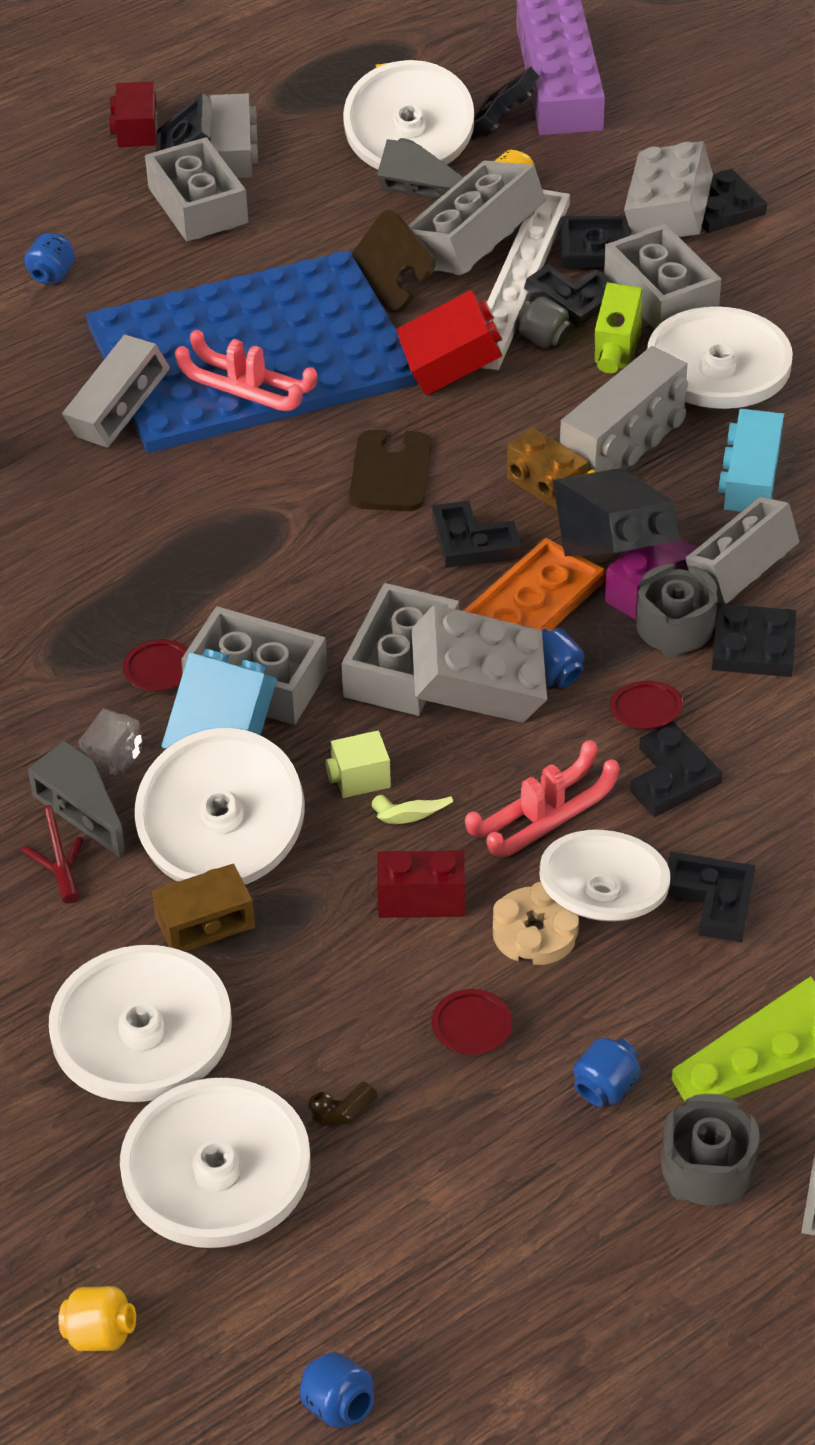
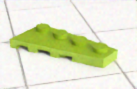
[671,976,815,1101]

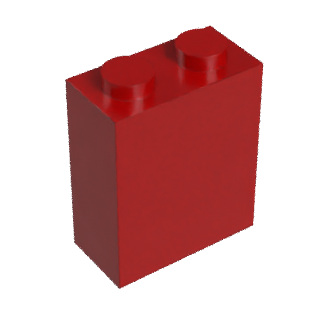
[396,290,503,396]

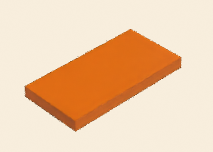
[463,538,607,631]

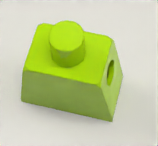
[595,282,642,373]

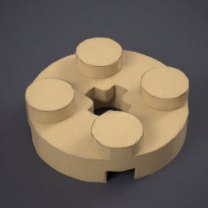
[493,882,579,965]

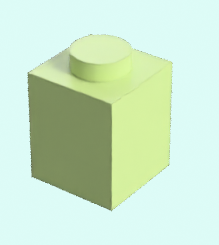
[326,730,391,798]

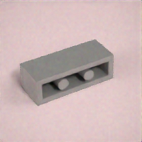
[210,93,259,178]
[62,334,170,448]
[685,496,800,604]

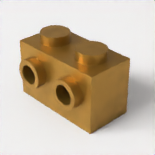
[507,427,589,509]
[152,863,255,952]

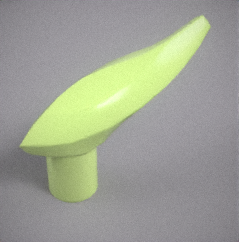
[372,795,453,825]

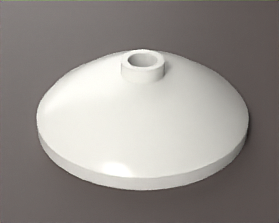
[539,830,670,922]

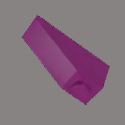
[605,538,698,620]

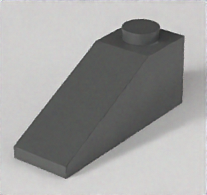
[377,138,464,199]
[28,741,126,858]

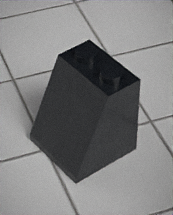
[553,468,680,557]

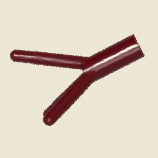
[22,805,83,903]

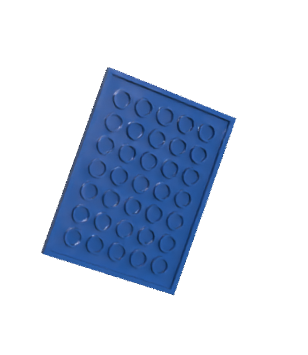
[86,250,418,453]

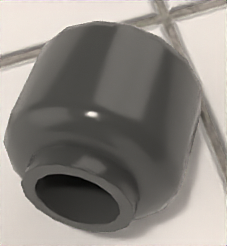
[517,296,572,350]

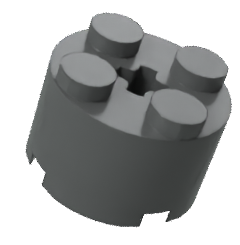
[636,564,718,658]
[661,1094,760,1206]

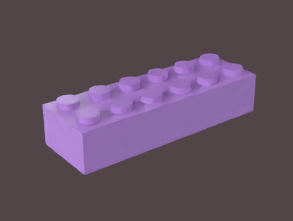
[517,0,605,135]

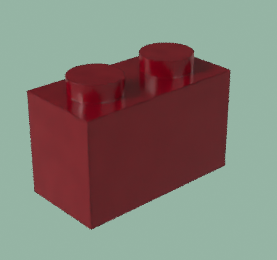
[109,81,157,147]
[377,850,465,918]

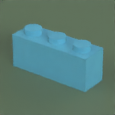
[718,409,784,512]

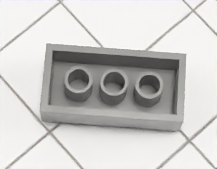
[408,160,546,275]
[560,346,688,472]

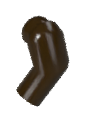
[308,1082,378,1125]

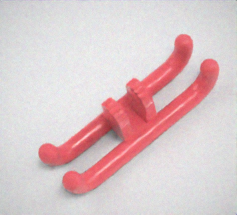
[175,330,317,411]
[465,740,620,858]

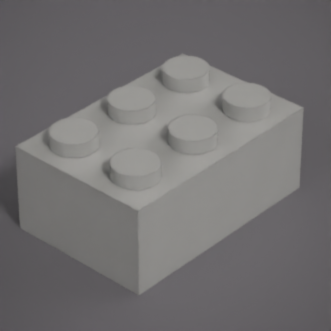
[145,137,248,242]
[624,141,713,237]
[604,223,722,330]
[342,583,459,716]
[412,604,547,723]
[181,606,328,725]

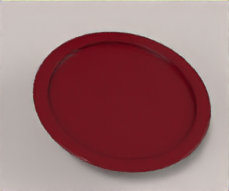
[123,639,188,692]
[610,681,683,730]
[432,989,513,1055]

